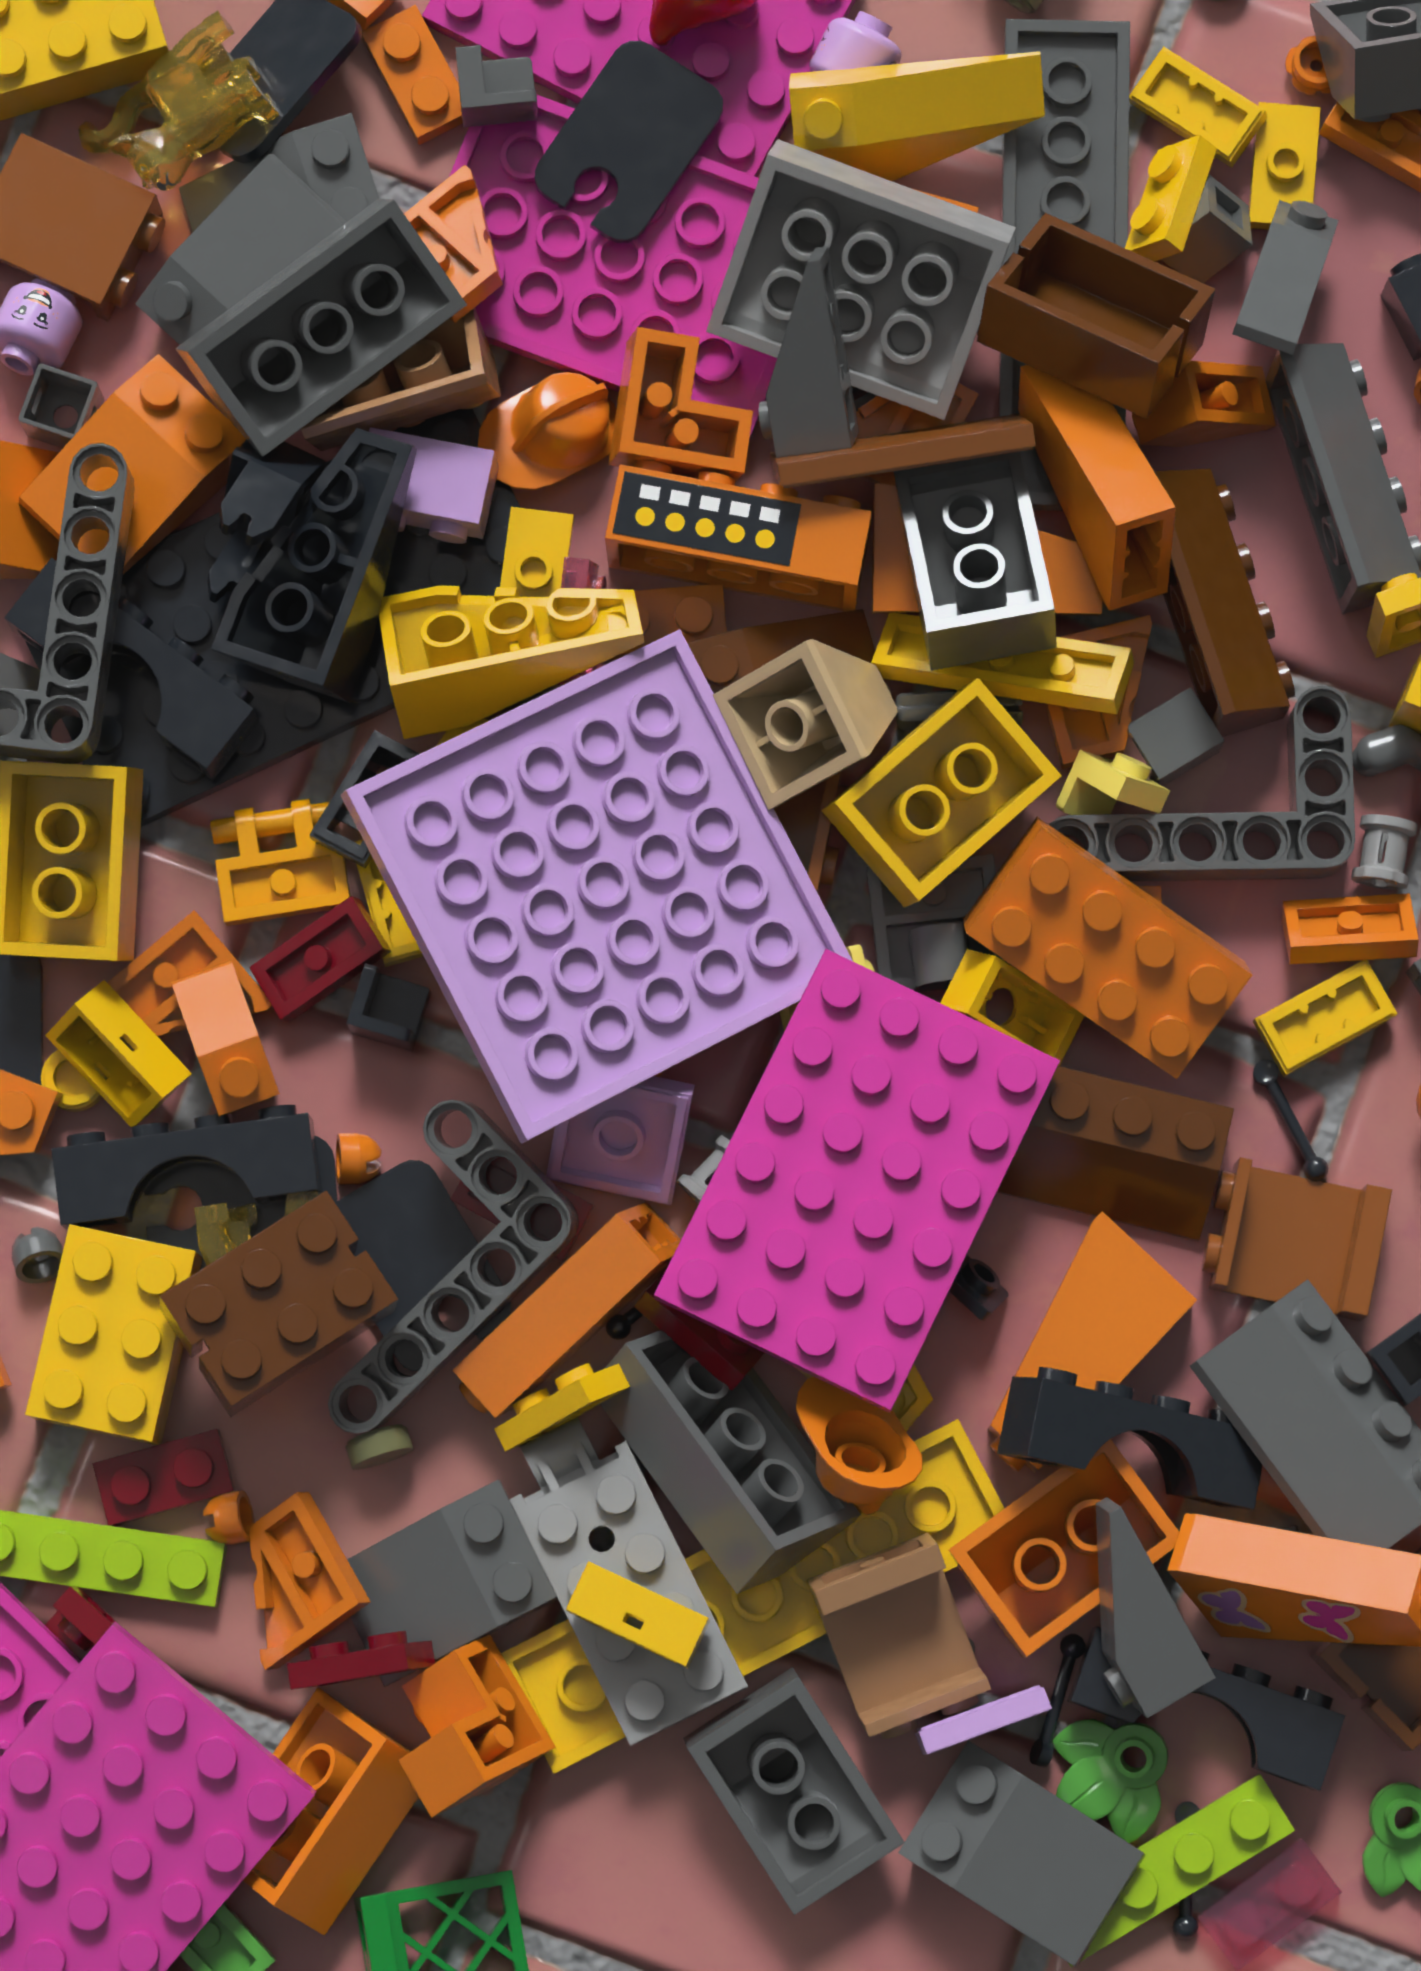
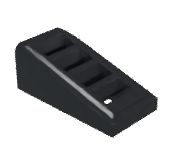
[309,730,419,868]

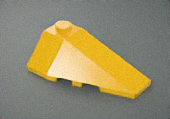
[789,51,1045,181]
[379,586,645,739]

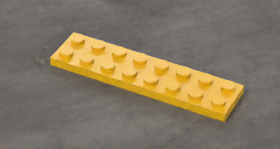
[501,1419,1005,1774]

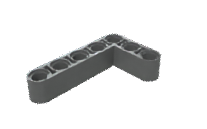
[0,443,135,764]
[1049,686,1355,881]
[328,1100,579,1434]

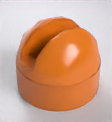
[336,1133,382,1185]
[203,1490,254,1545]

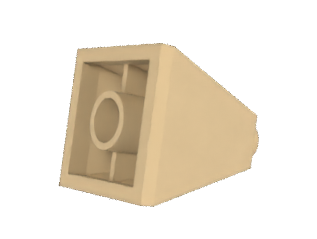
[713,639,898,810]

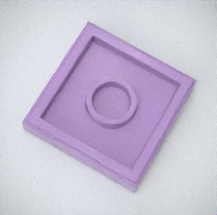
[546,1076,695,1205]
[915,1685,1052,1755]

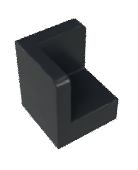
[346,963,431,1052]

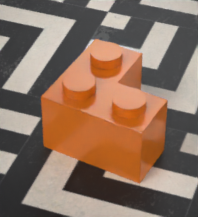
[609,327,753,483]
[398,1634,556,1818]

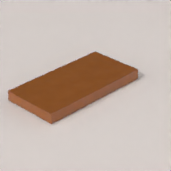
[770,413,1036,489]

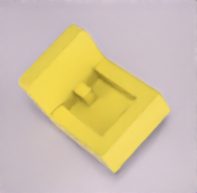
[1056,750,1170,815]

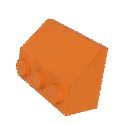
[948,1439,1179,1658]
[243,1687,419,1936]

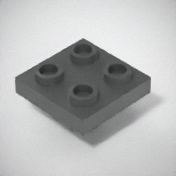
[866,854,1006,992]

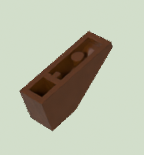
[688,609,875,694]

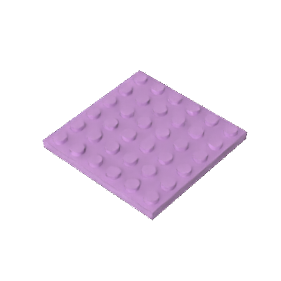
[340,629,853,1144]

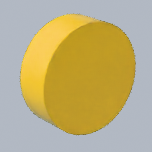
[41,1050,107,1112]

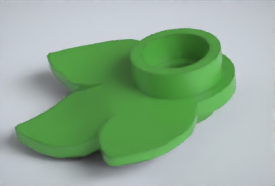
[1053,1719,1169,1843]
[1362,1782,1421,1897]

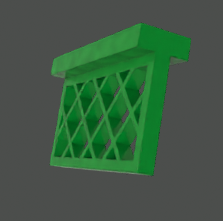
[354,1870,529,1971]

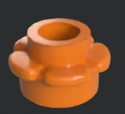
[1285,35,1331,95]

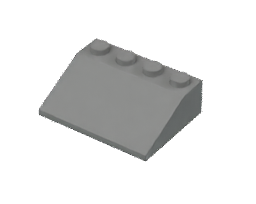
[706,139,1016,420]

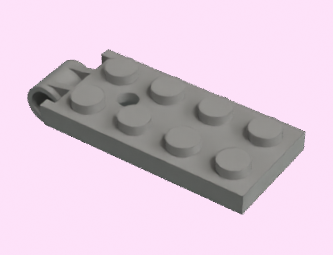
[509,1417,748,1747]

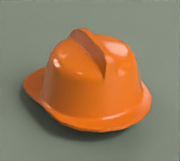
[478,372,616,490]
[796,1376,922,1515]

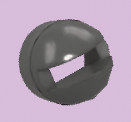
[12,1227,63,1283]

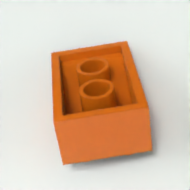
[19,354,246,574]

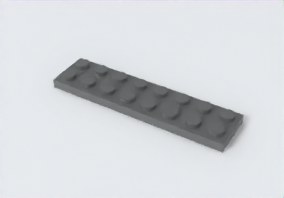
[999,19,1130,511]

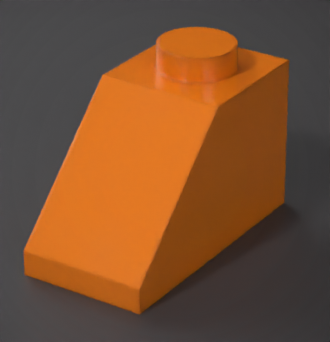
[1132,360,1276,447]
[171,960,280,1116]

